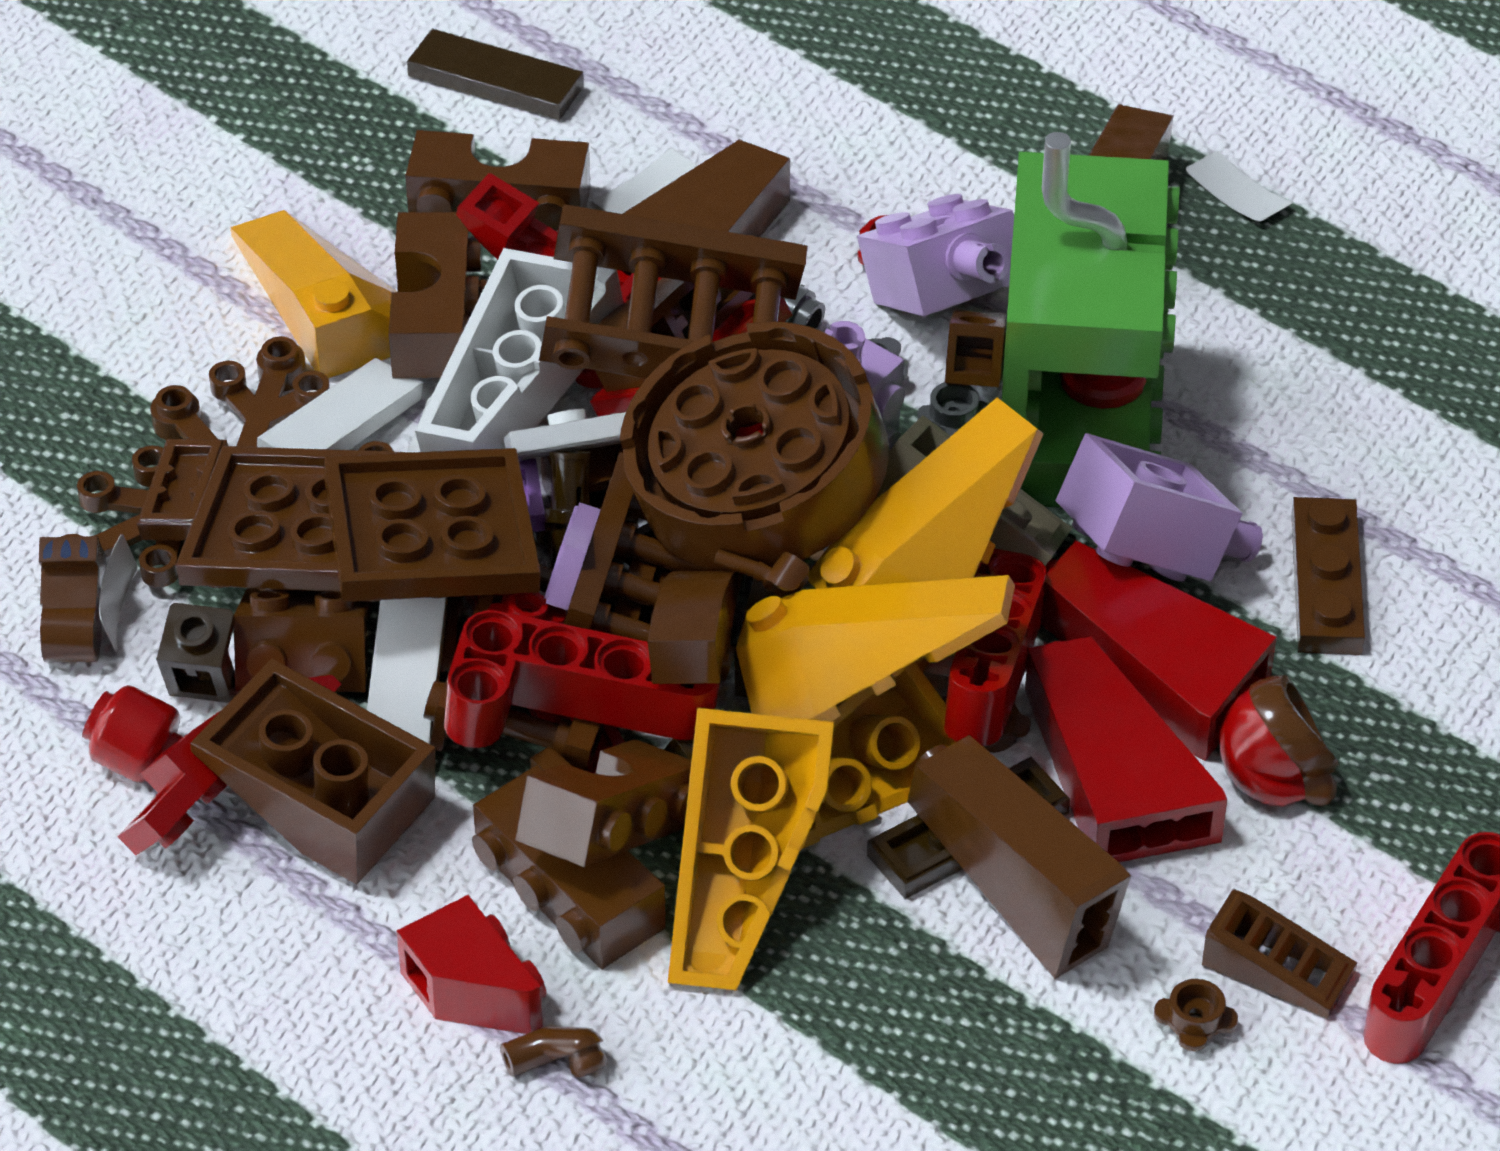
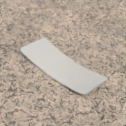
[592,148,698,214]
[1186,151,1292,221]
[99,535,138,654]

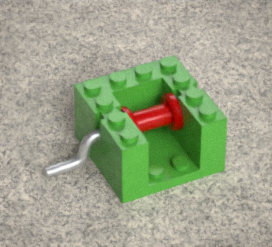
[1002,132,1180,507]

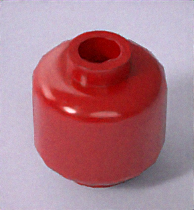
[82,685,184,783]

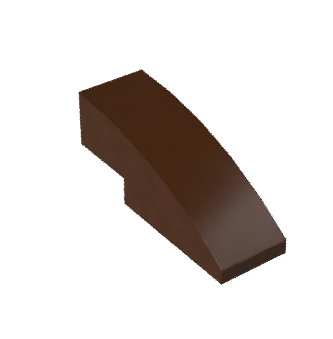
[648,571,739,684]

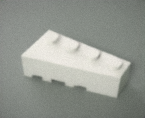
[415,248,624,452]

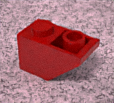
[396,895,546,1034]

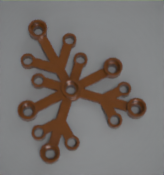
[61,336,394,588]

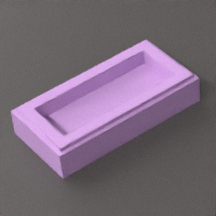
[544,502,601,610]

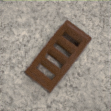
[1202,889,1358,1019]

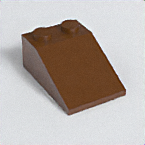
[190,659,436,885]

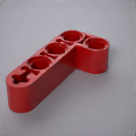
[944,548,1046,746]
[444,610,719,748]
[1363,832,1500,1064]

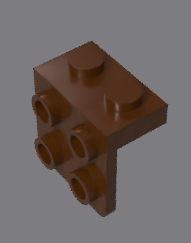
[234,588,375,692]

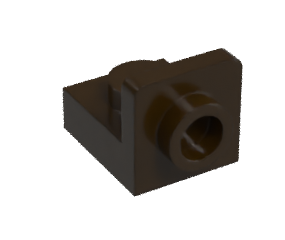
[156,603,235,703]

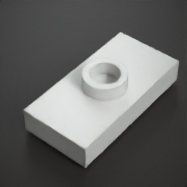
[504,409,626,461]

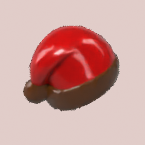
[1220,675,1340,807]

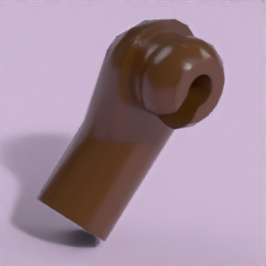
[500,1025,607,1078]

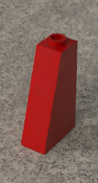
[1040,540,1277,761]
[1025,636,1228,862]

